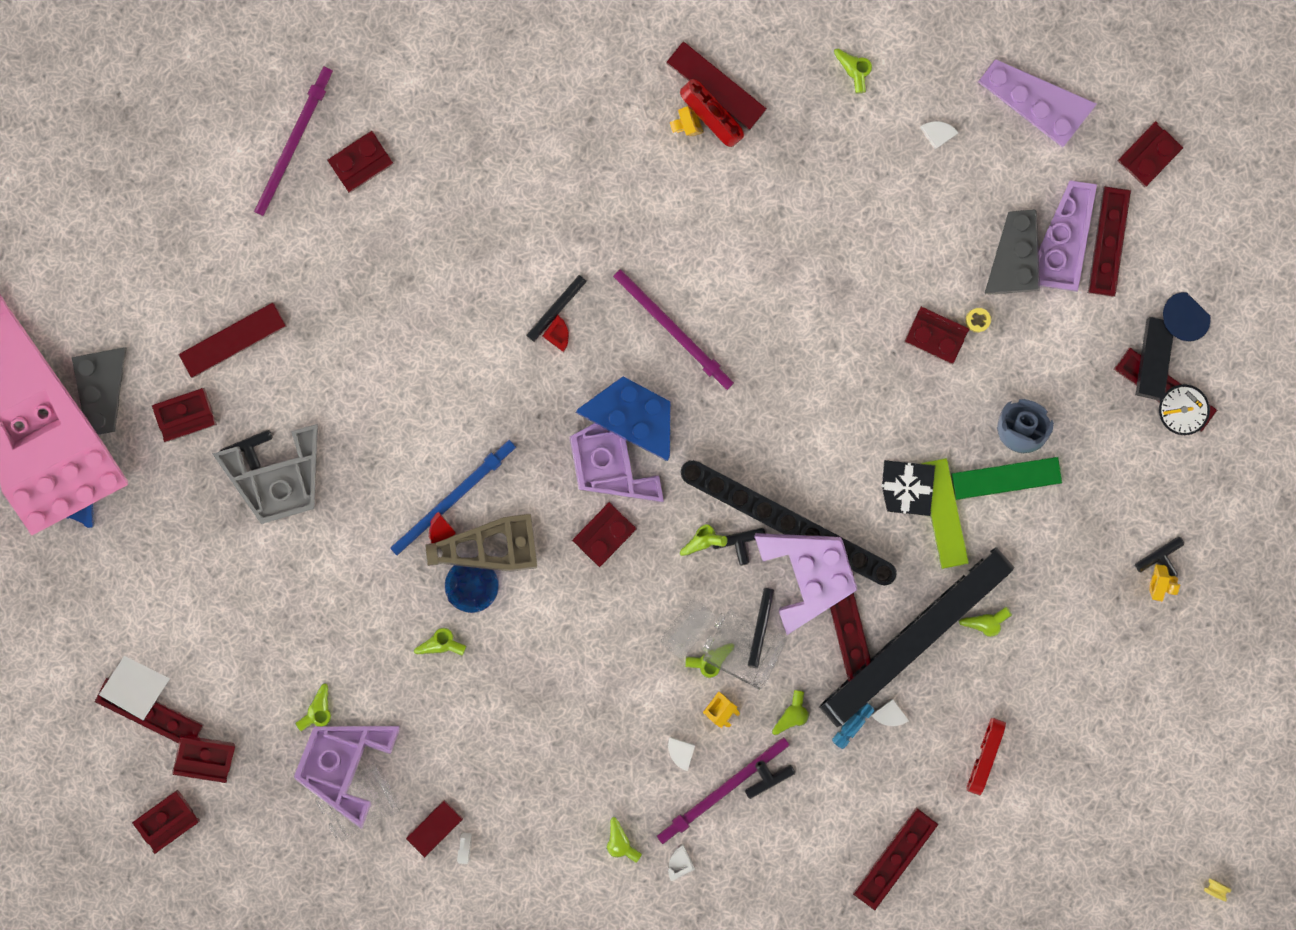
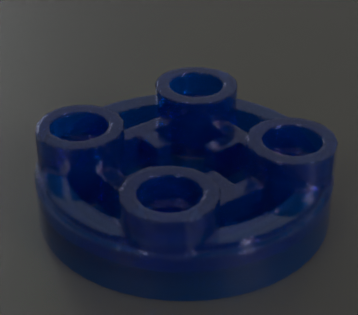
[445,565,499,613]

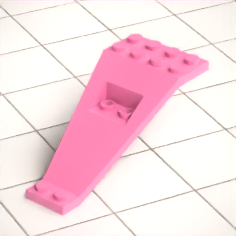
[0,294,128,535]

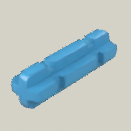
[832,703,874,749]

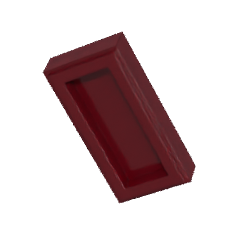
[406,800,463,858]

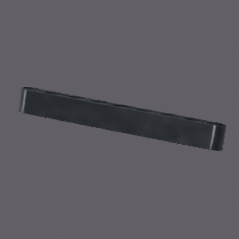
[680,460,897,586]
[819,547,1015,728]

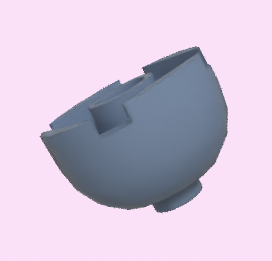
[997,399,1054,454]

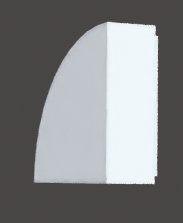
[920,121,958,149]
[871,699,909,726]
[668,737,695,771]
[457,833,472,864]
[668,845,695,881]

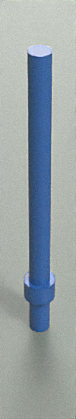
[390,440,516,556]

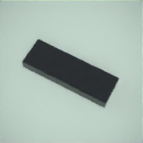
[1135,317,1173,401]

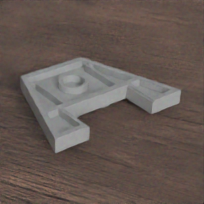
[213,424,318,524]

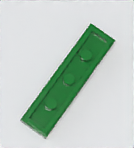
[951,457,1062,500]

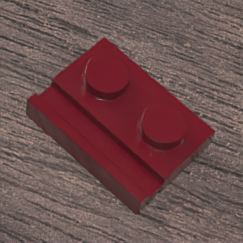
[1117,121,1183,187]
[327,130,394,193]
[904,306,970,365]
[151,388,217,442]
[572,502,637,567]
[172,734,235,783]
[132,790,200,854]

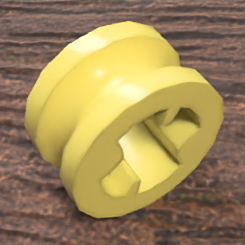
[966,308,991,332]
[1203,878,1232,902]

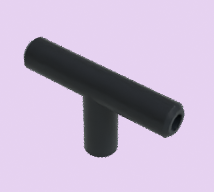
[220,430,273,470]
[713,528,765,566]
[1135,536,1184,577]
[745,761,795,799]

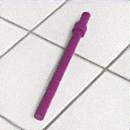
[254,66,333,216]
[613,269,734,390]
[657,737,790,844]

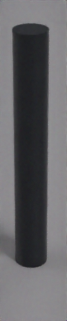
[526,275,587,342]
[748,588,774,669]

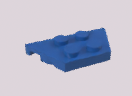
[575,376,671,461]

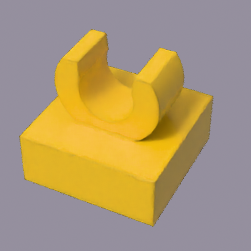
[670,106,704,136]
[1149,564,1181,602]
[703,692,740,728]

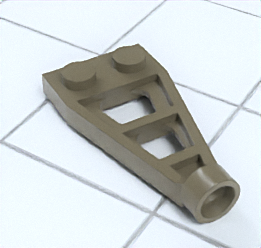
[425,514,538,572]

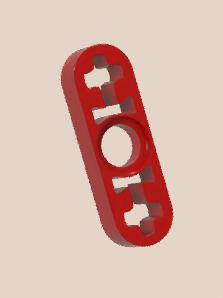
[680,79,744,147]
[966,717,1006,796]

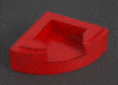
[542,315,569,352]
[429,512,456,544]

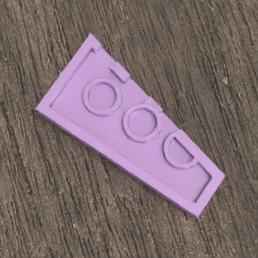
[978,59,1096,148]
[1038,180,1097,292]

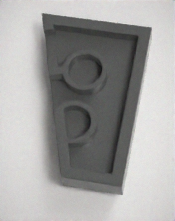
[985,209,1040,294]
[72,347,126,435]

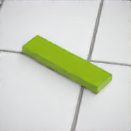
[920,458,969,569]

